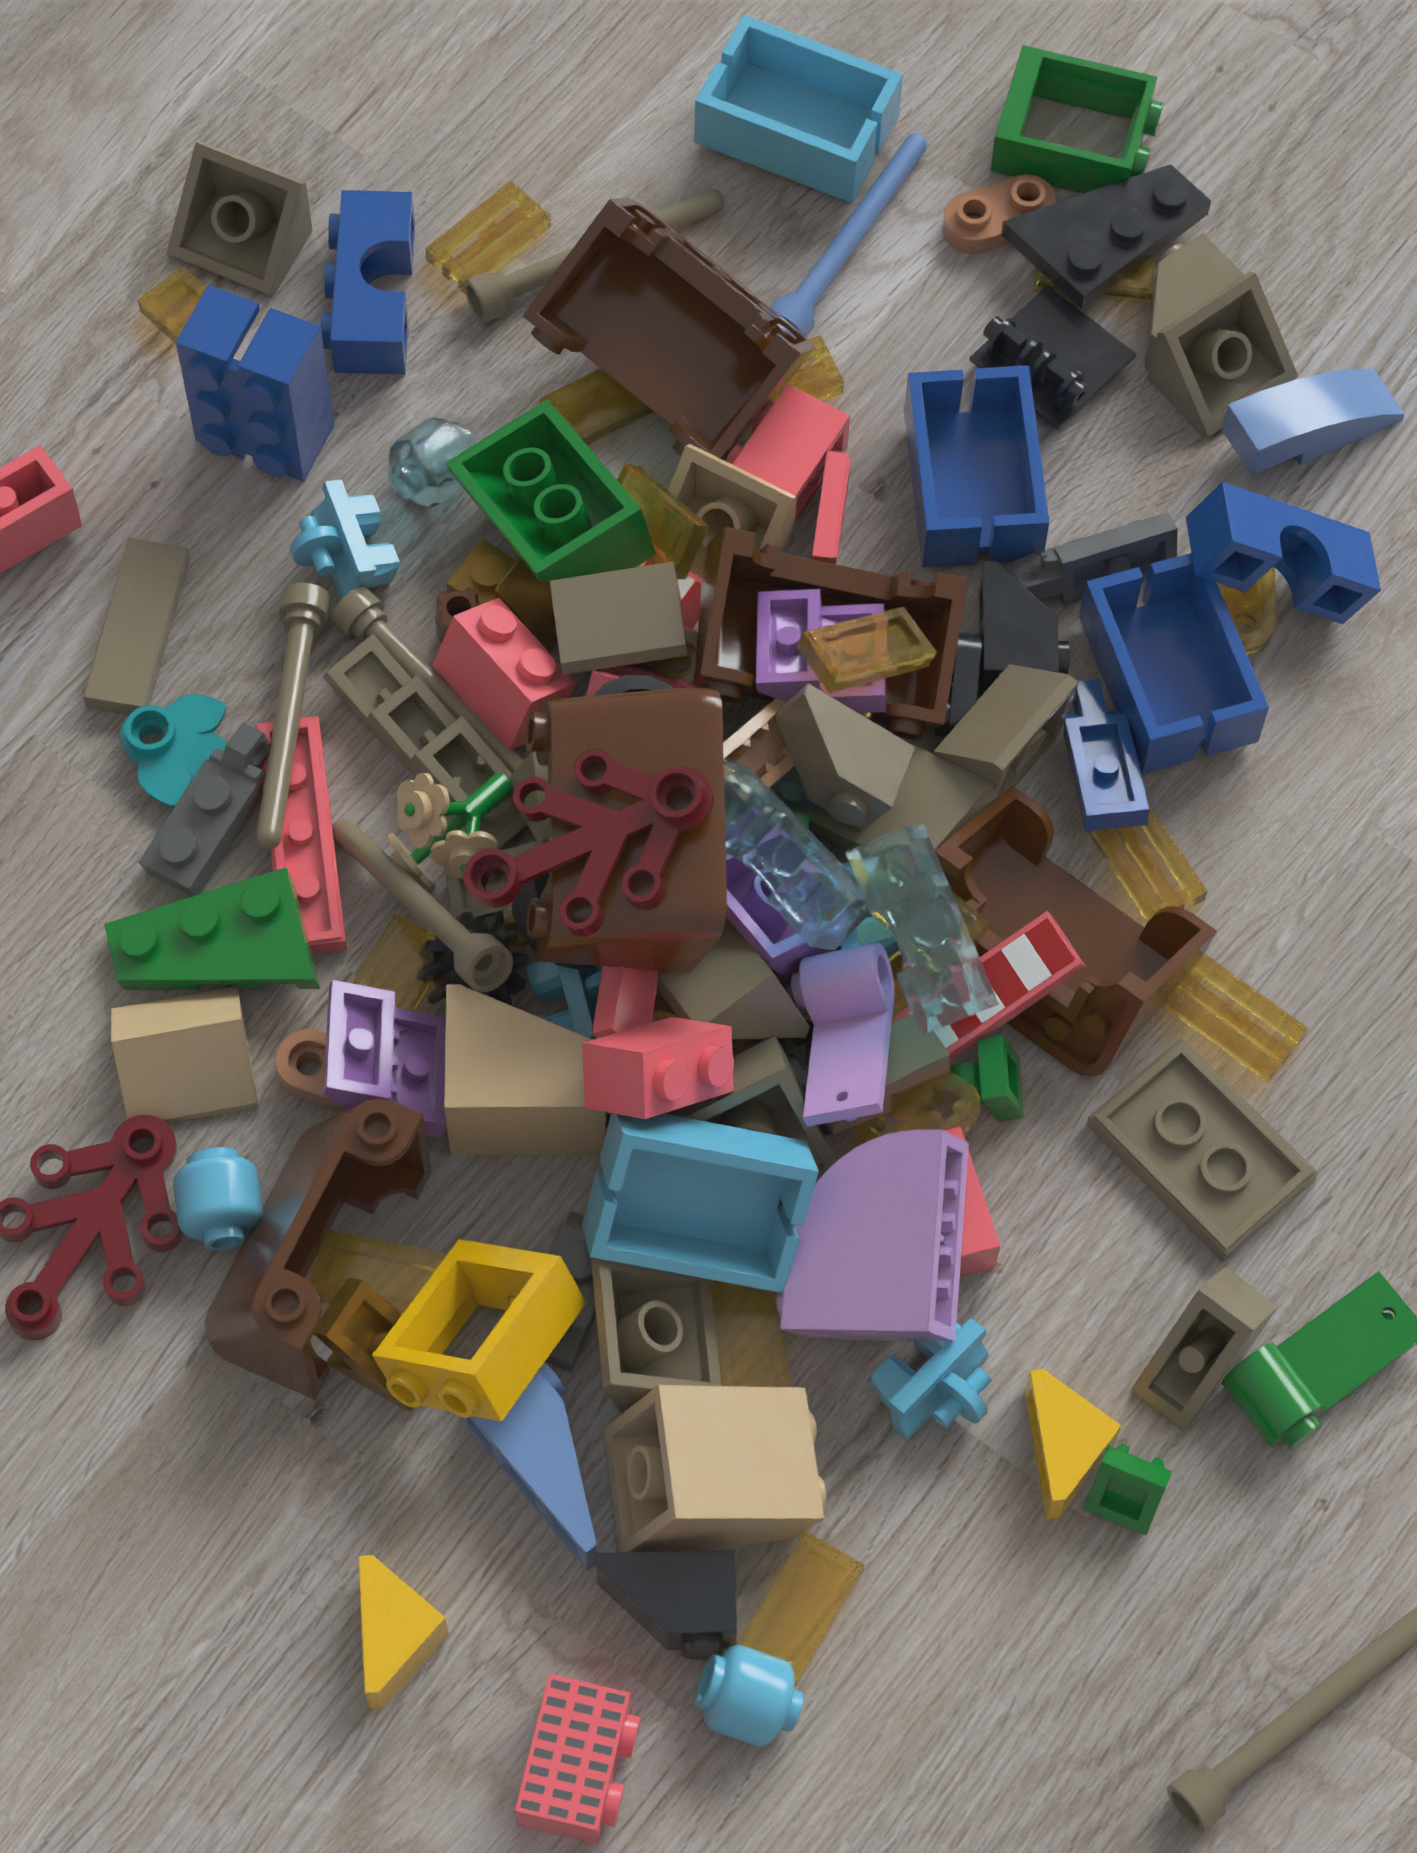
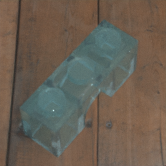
[724,761,879,950]
[845,824,999,1036]

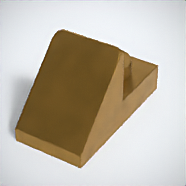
[446,539,558,652]
[314,1277,445,1412]

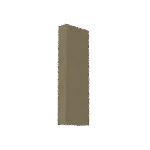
[83,538,190,714]

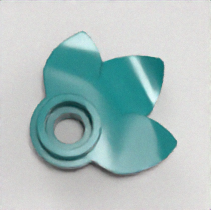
[120,694,227,808]

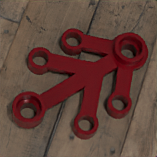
[463,749,714,937]
[0,1115,183,1341]

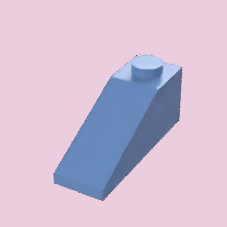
[460,1362,597,1571]

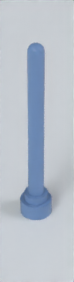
[770,133,927,337]

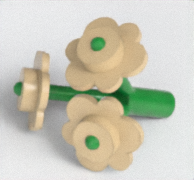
[387,772,513,890]

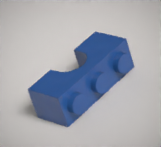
[321,190,416,375]
[1186,482,1381,624]

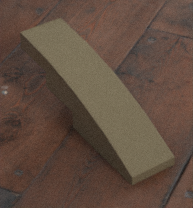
[323,634,528,849]

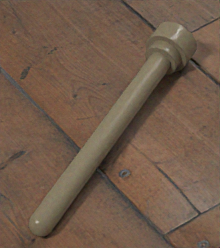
[464,189,724,324]
[256,582,331,850]
[331,586,525,774]
[332,819,513,992]
[1167,1607,1417,1832]

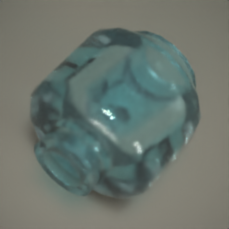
[388,417,476,507]

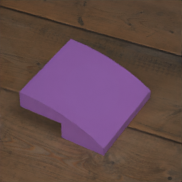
[756,589,886,712]
[323,980,447,1139]

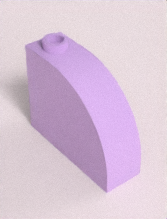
[777,1130,969,1342]

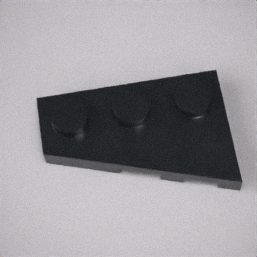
[1001,164,1211,310]

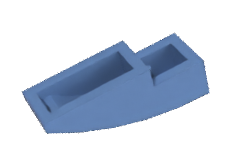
[1222,369,1404,476]

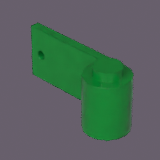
[1221,1271,1417,1450]

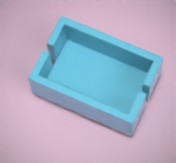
[694,14,903,204]
[582,1113,819,1293]

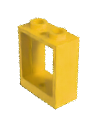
[372,1239,586,1422]

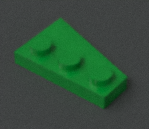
[104,867,321,990]

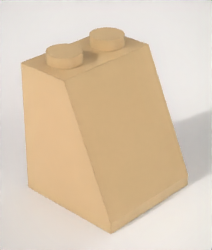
[444,984,611,1156]
[603,1385,826,1552]

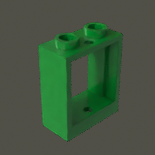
[990,45,1163,193]

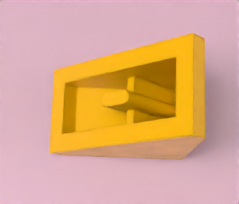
[1024,1369,1122,1520]
[359,1555,449,1709]

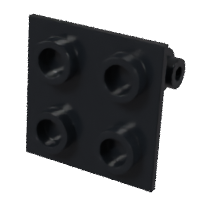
[969,285,1136,430]

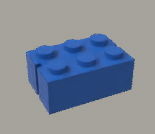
[176,284,335,482]
[904,365,1050,567]
[1079,553,1269,774]

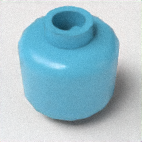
[173,1147,263,1251]
[695,1645,804,1747]

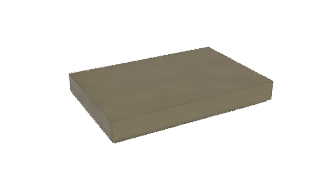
[772,742,998,884]
[1086,1037,1319,1262]

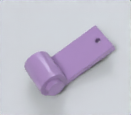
[791,942,894,1127]

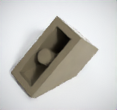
[1145,233,1244,371]
[776,683,915,831]
[1131,1267,1278,1430]

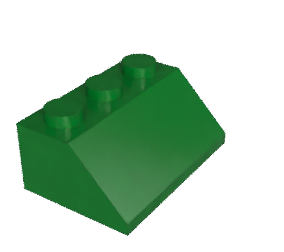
[445,399,657,582]

